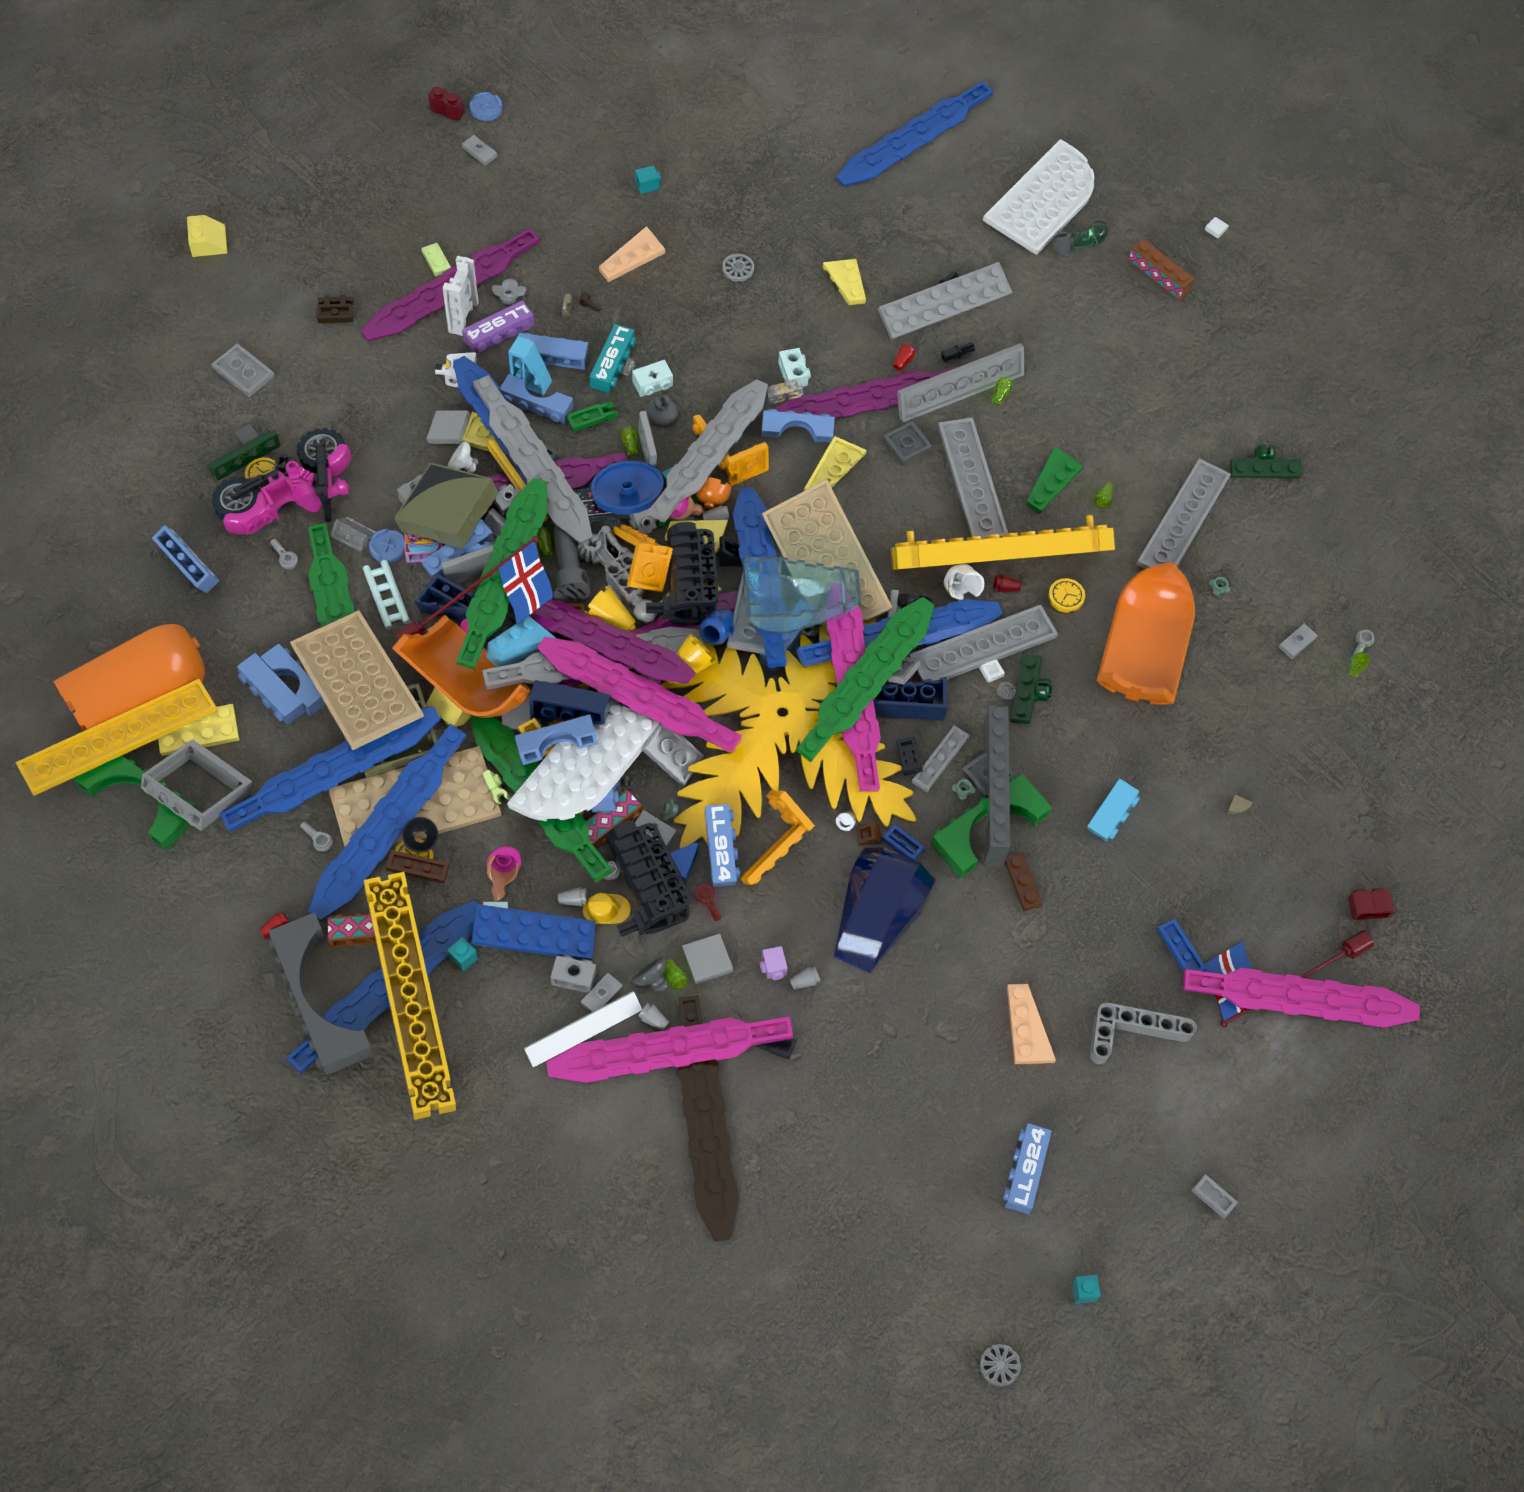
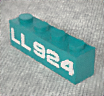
[589,324,636,394]

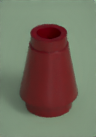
[993,574,1022,592]

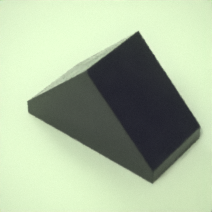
[719,536,743,567]

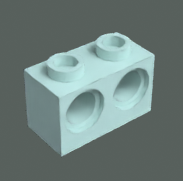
[778,348,811,389]

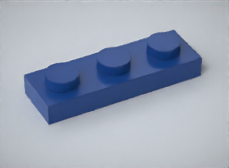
[1157,919,1207,972]

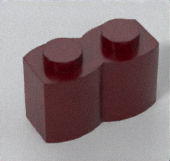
[428,87,464,121]
[1348,888,1395,920]

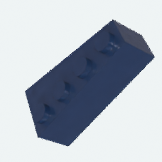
[873,677,947,721]
[529,680,611,725]

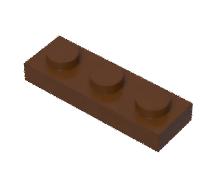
[386,850,450,884]
[1005,852,1043,912]

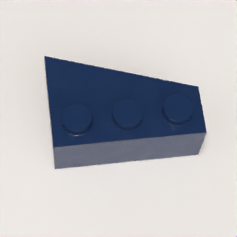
[414,573,475,620]

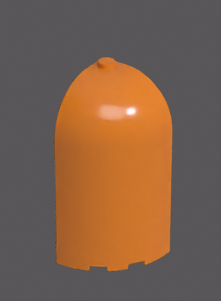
[1097,562,1195,705]
[392,615,531,718]
[53,624,205,732]

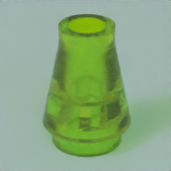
[992,378,1012,405]
[620,427,638,455]
[1095,482,1114,508]
[536,528,553,557]
[1349,652,1370,676]
[665,959,688,990]

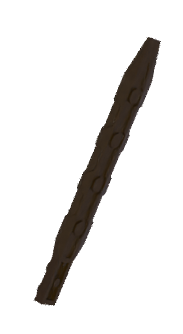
[677,995,738,1241]

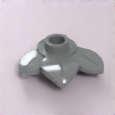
[492,279,526,305]

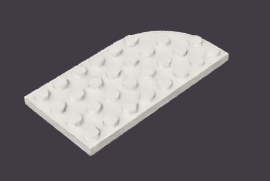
[983,139,1095,255]
[507,700,659,821]

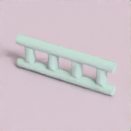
[363,560,410,630]

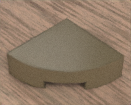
[562,293,572,319]
[1227,795,1253,815]

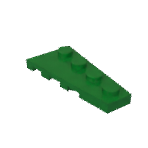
[1026,446,1083,514]

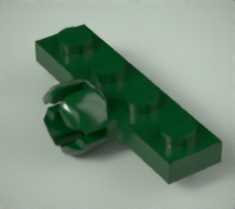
[1230,444,1302,478]
[1011,655,1052,724]

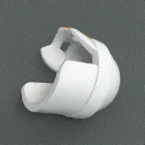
[944,563,984,601]

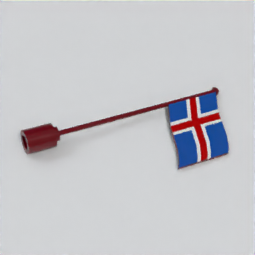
[395,536,553,640]
[1204,930,1374,1027]

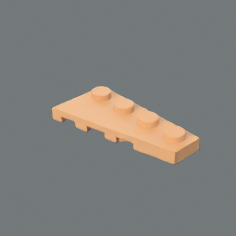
[599,226,665,282]
[1007,984,1056,1064]

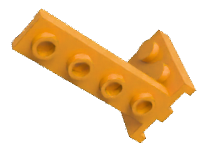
[692,415,769,486]
[613,524,673,592]
[741,790,815,885]

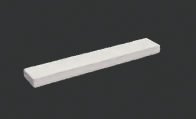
[524,991,642,1067]

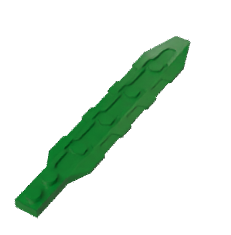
[456,478,547,670]
[308,523,355,627]
[795,597,934,762]
[469,716,612,883]

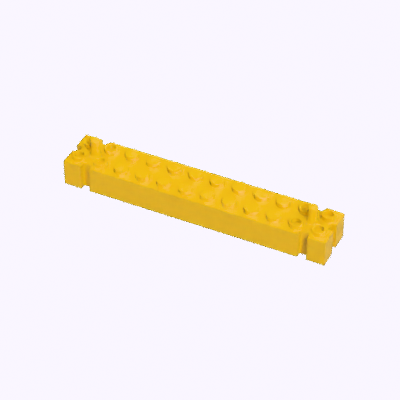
[890,515,1115,570]
[364,872,456,1120]

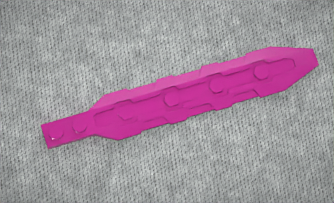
[825,582,881,792]
[537,637,742,754]
[1183,968,1420,1028]
[546,1016,793,1083]

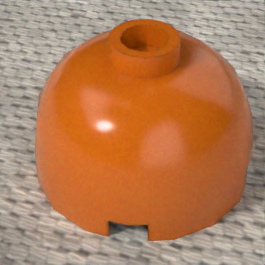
[695,477,732,509]

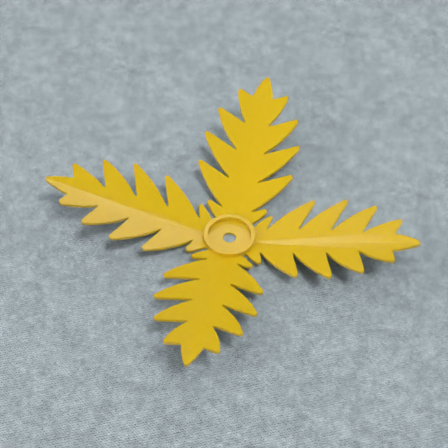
[662,618,916,849]

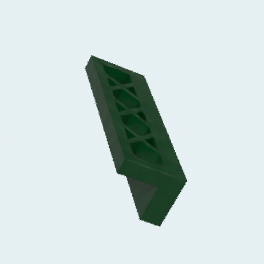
[207,430,280,481]

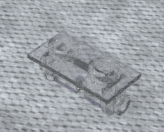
[767,379,804,404]

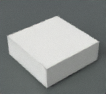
[1205,217,1229,239]
[979,660,1005,683]

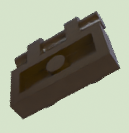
[317,295,354,323]

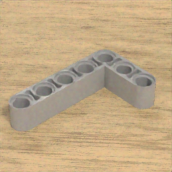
[1090,1003,1197,1064]

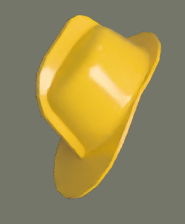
[583,893,631,924]

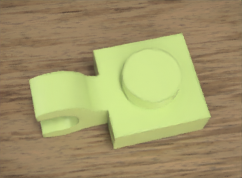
[482,770,510,805]

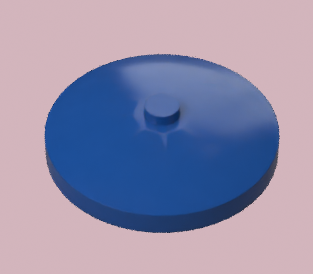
[591,461,664,515]

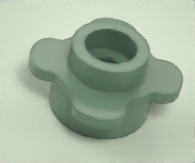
[1209,577,1230,595]
[952,779,975,800]
[661,798,678,821]

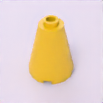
[584,586,637,631]
[667,633,716,685]

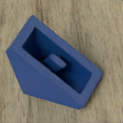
[670,843,699,885]

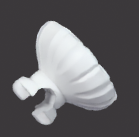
[447,442,478,473]

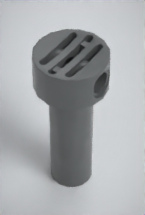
[552,525,591,603]

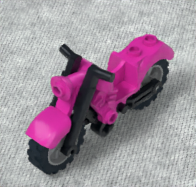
[212,428,351,535]

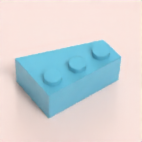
[508,336,552,396]
[486,616,555,667]
[1087,778,1140,842]

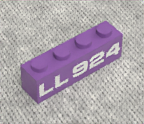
[462,300,534,353]

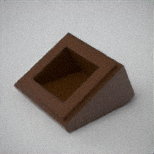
[856,822,882,846]

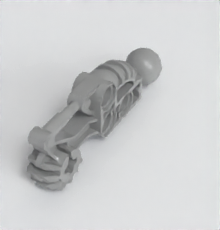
[577,526,657,623]

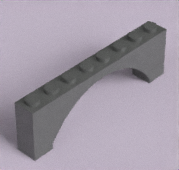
[983,706,1010,866]
[268,912,373,1075]

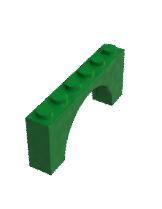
[74,755,197,851]
[931,774,1052,879]

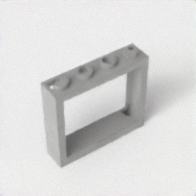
[141,739,252,831]

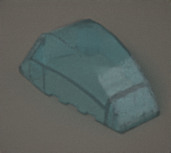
[744,557,861,633]

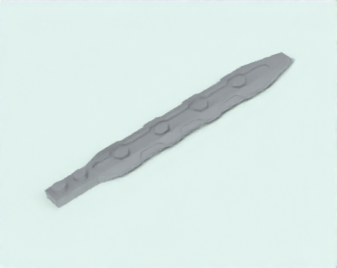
[473,375,593,544]
[648,379,768,522]
[482,627,707,690]

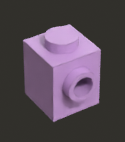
[760,946,788,980]

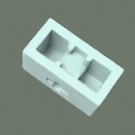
[632,360,673,397]

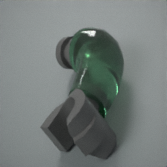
[1053,219,1108,255]

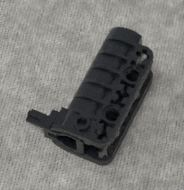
[646,522,719,625]
[606,820,690,937]

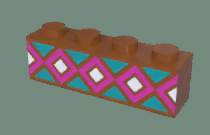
[1129,239,1195,300]
[585,790,642,850]
[328,913,376,948]

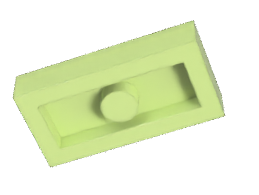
[421,243,451,277]

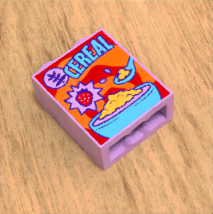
[404,533,443,563]

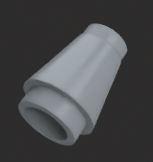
[703,505,730,520]
[558,887,588,907]
[789,966,821,990]
[638,1003,670,1031]

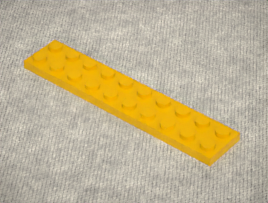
[16,679,217,796]

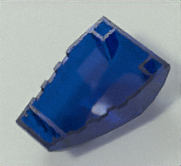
[834,847,936,973]

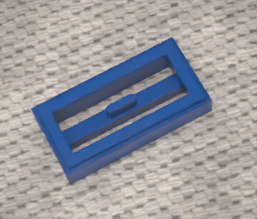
[882,824,925,863]

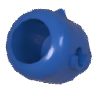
[699,609,735,645]

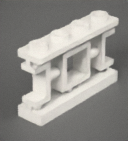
[443,256,479,336]

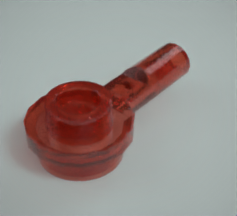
[695,884,722,921]

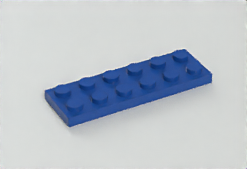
[471,904,596,961]

